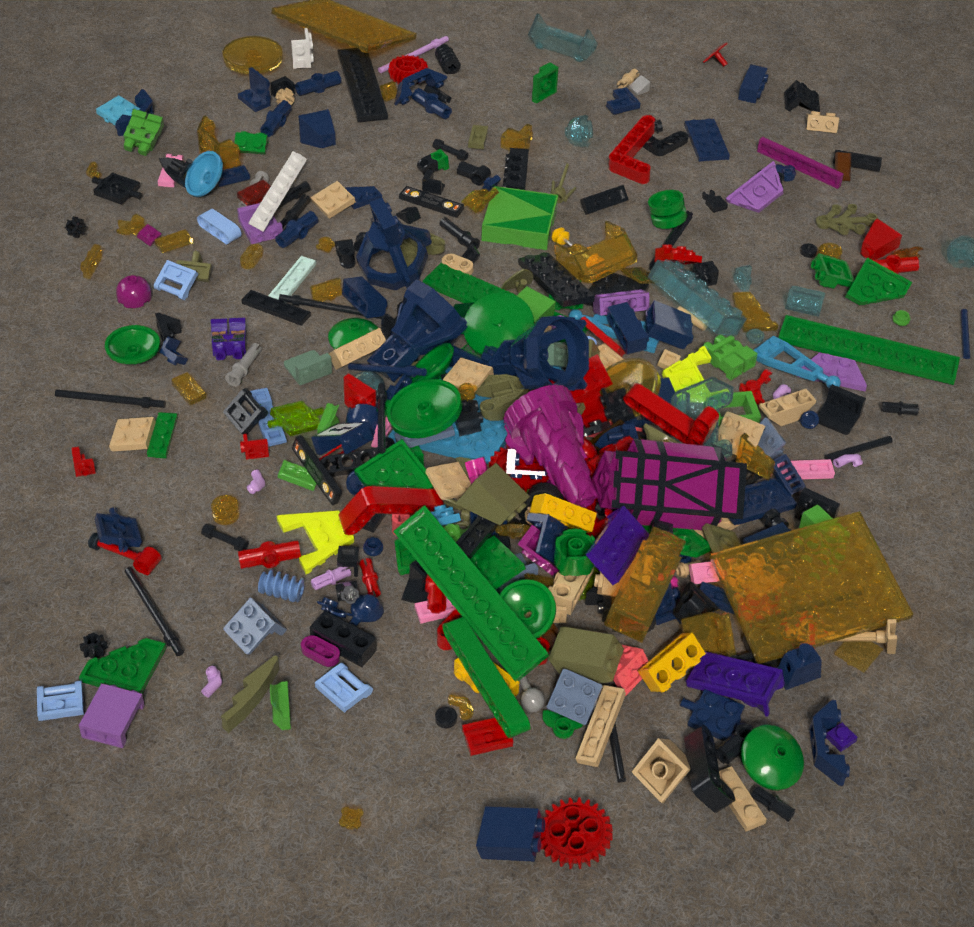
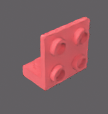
[613,645,648,696]

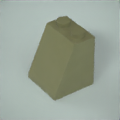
[456,463,530,525]
[548,627,624,683]

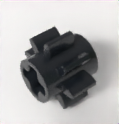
[65,216,87,238]
[79,633,108,658]

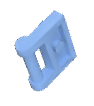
[154,260,198,300]
[315,663,373,713]
[37,680,84,721]

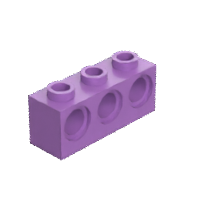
[593,289,650,316]

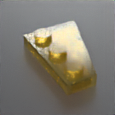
[732,292,778,332]

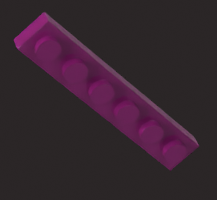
[757,137,844,189]

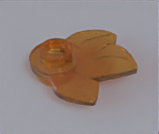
[891,246,923,258]

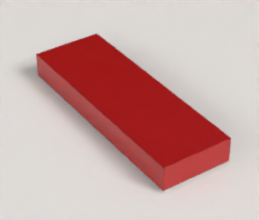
[580,316,625,357]

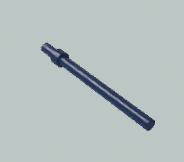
[348,363,427,377]

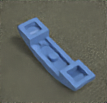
[250,388,287,447]

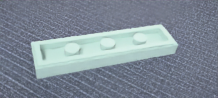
[269,256,316,300]

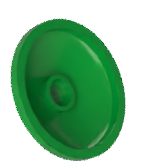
[328,318,379,350]
[105,325,160,365]
[411,343,454,383]
[499,580,556,639]
[741,725,804,791]

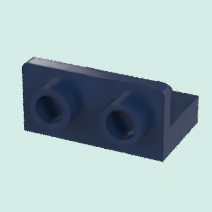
[648,581,682,625]

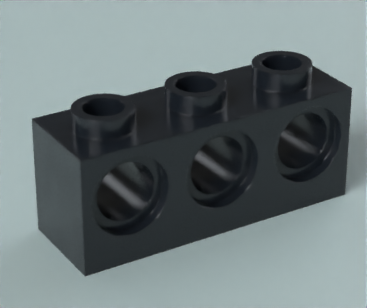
[310,611,377,667]

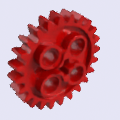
[489,445,549,493]
[540,797,613,869]

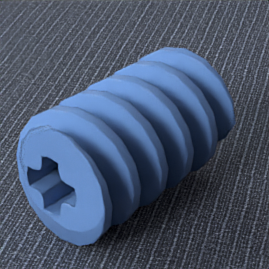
[258,569,304,602]

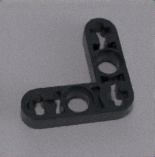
[643,131,689,156]

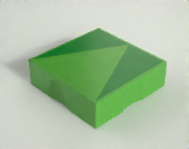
[481,186,558,250]

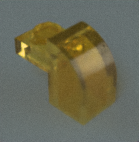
[501,124,533,151]

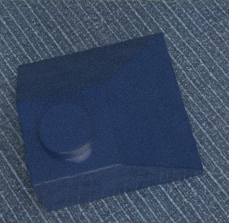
[298,109,336,148]

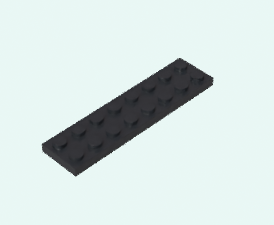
[337,47,388,122]

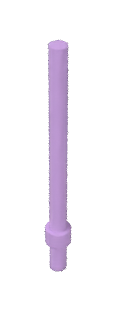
[378,36,449,73]

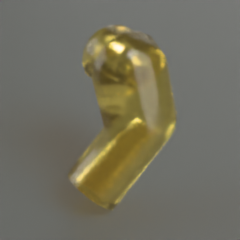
[86,162,101,178]
[448,694,474,720]

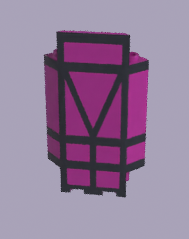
[592,439,747,530]

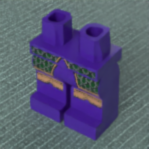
[211,317,246,360]

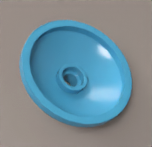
[185,151,223,197]

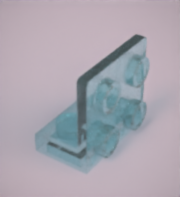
[785,286,825,317]

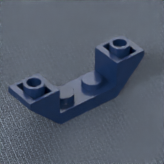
[394,68,447,106]
[115,89,154,136]
[809,700,850,786]

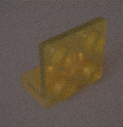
[681,610,736,656]

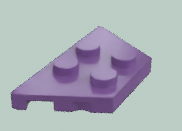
[726,161,783,213]
[797,353,867,391]

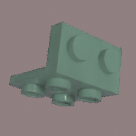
[284,350,332,386]

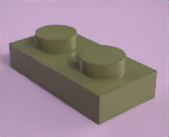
[468,125,488,149]

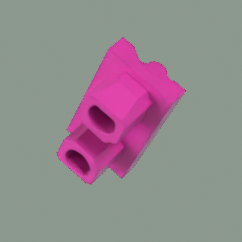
[465,457,488,484]

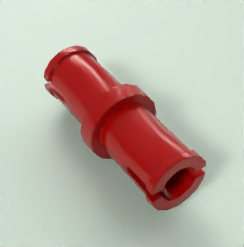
[359,558,381,597]

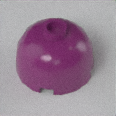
[116,275,152,308]

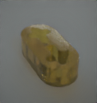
[240,244,263,269]

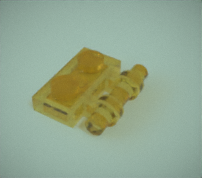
[495,524,541,540]

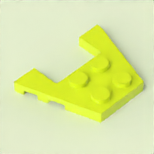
[662,346,731,403]
[277,511,354,574]

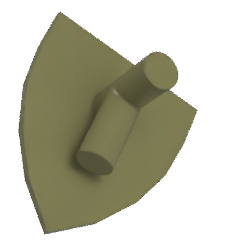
[501,269,534,293]

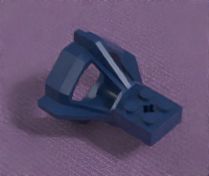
[356,197,432,290]
[367,279,468,382]
[486,316,589,391]

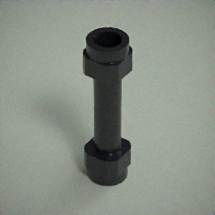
[432,139,469,161]
[201,524,249,551]

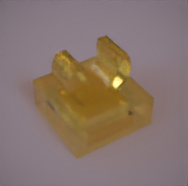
[380,81,397,102]

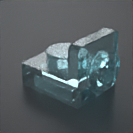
[733,265,752,293]

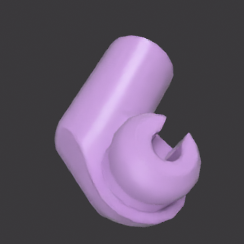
[773,384,791,399]
[833,454,863,468]
[247,470,265,494]
[201,666,222,698]

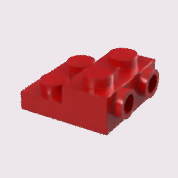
[655,245,702,265]
[343,373,376,408]

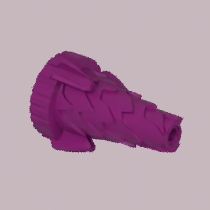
[503,385,600,508]

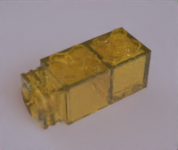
[604,526,686,643]

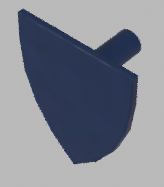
[595,423,639,449]

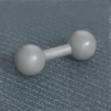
[505,670,545,713]

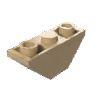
[759,389,816,426]

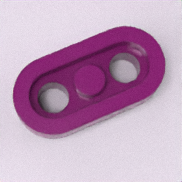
[301,636,340,667]

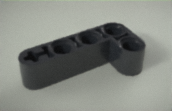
[320,446,389,477]
[684,725,735,813]

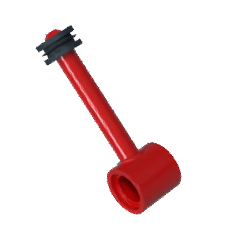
[88,533,162,575]

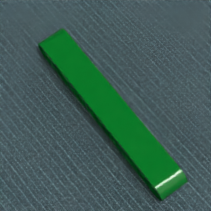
[442,617,531,738]

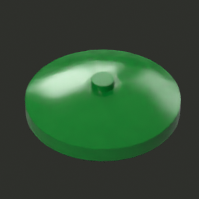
[464,292,535,356]
[387,379,462,438]

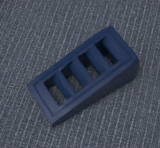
[769,454,806,495]

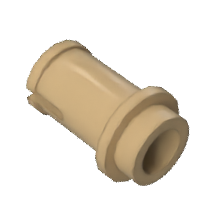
[675,560,701,578]

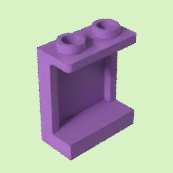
[237,203,283,244]
[79,683,144,748]

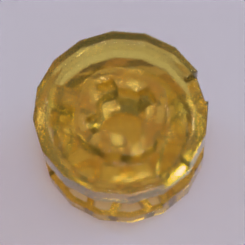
[818,243,842,259]
[211,495,240,525]

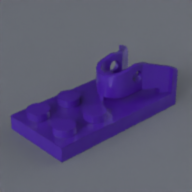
[586,506,650,585]
[686,652,785,717]

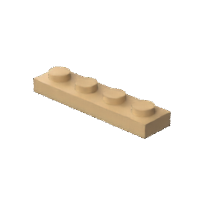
[575,685,626,767]

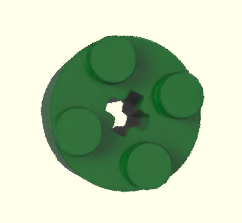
[554,529,596,576]

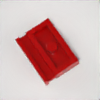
[462,718,513,756]

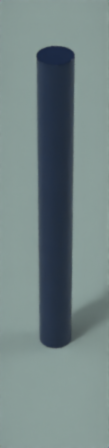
[961,309,970,359]

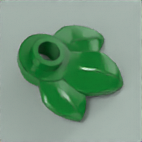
[542,710,583,739]

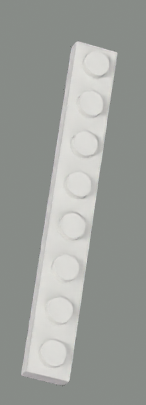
[248,151,307,232]

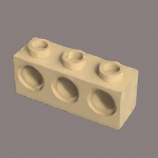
[328,328,386,370]
[548,567,594,615]

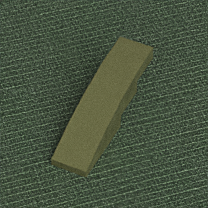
[221,655,279,733]

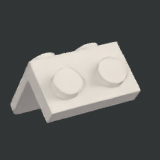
[291,28,314,69]

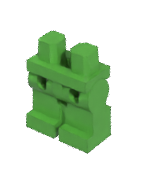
[123,109,164,156]
[703,334,758,380]

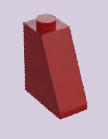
[860,218,902,260]

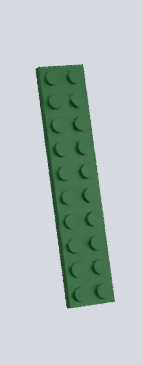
[422,263,588,346]
[778,315,960,385]
[393,505,550,682]

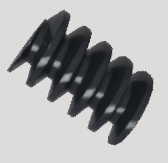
[435,44,461,74]

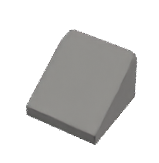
[628,75,650,95]

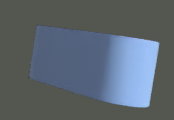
[197,209,241,244]

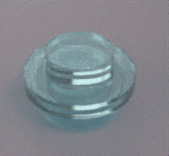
[747,329,765,344]

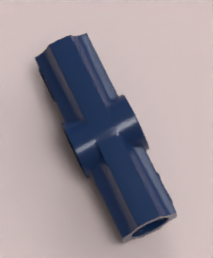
[295,71,341,96]
[412,88,452,119]
[260,100,292,137]
[275,211,318,248]

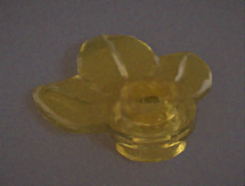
[116,214,145,235]

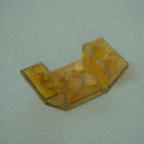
[197,115,241,170]

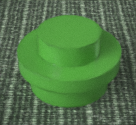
[892,310,910,326]

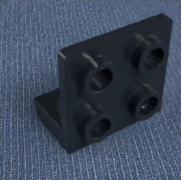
[784,80,820,112]

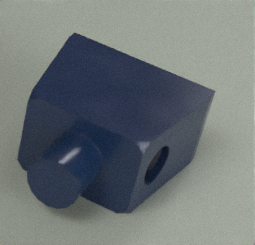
[778,643,822,690]

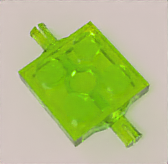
[267,401,324,436]

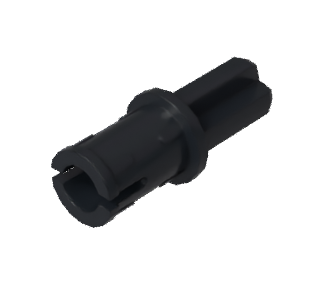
[881,401,919,416]
[751,787,796,822]

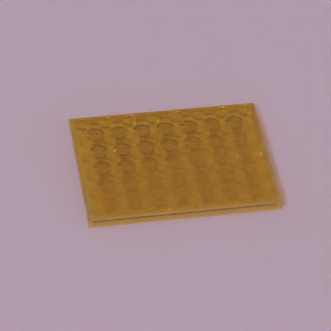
[271,0,417,53]
[709,511,914,664]

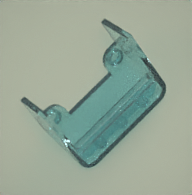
[528,13,598,62]

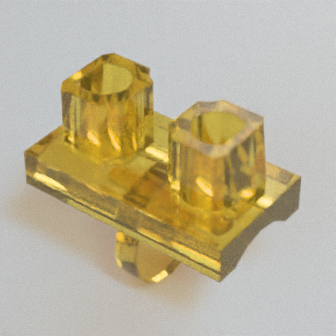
[310,278,342,302]

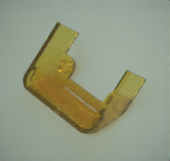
[554,221,638,283]

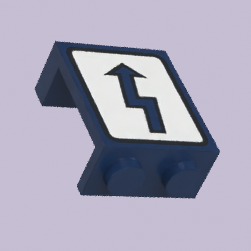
[311,422,374,455]

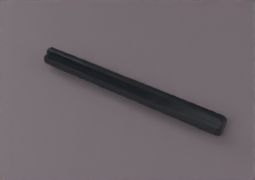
[649,210,693,271]

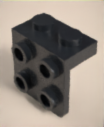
[817,384,866,435]

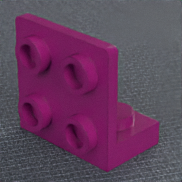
[518,525,559,576]

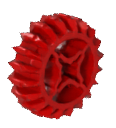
[388,55,428,85]

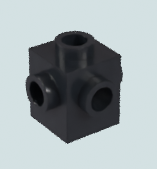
[691,261,719,288]

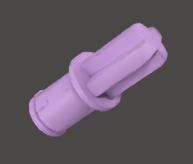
[311,567,351,590]

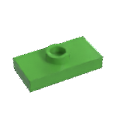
[277,460,316,491]

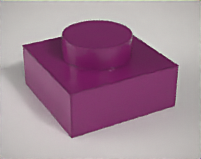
[137,224,162,246]

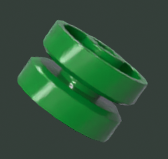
[648,190,687,229]

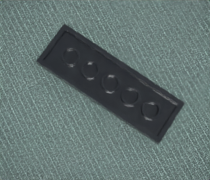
[518,252,595,307]

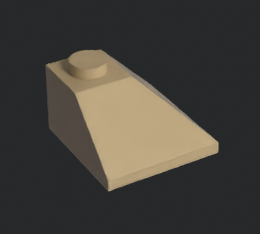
[632,738,691,803]

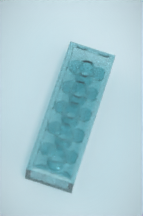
[648,259,747,336]

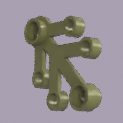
[816,204,878,235]

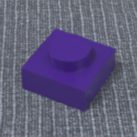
[826,723,858,752]

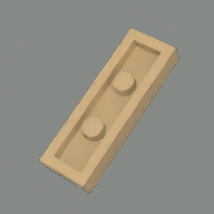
[719,766,767,831]

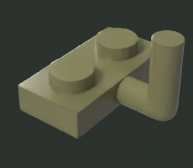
[176,250,212,282]

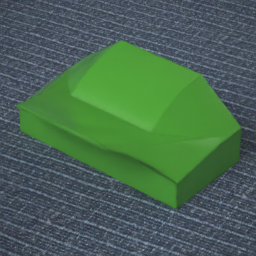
[317,403,340,434]
[270,681,291,730]

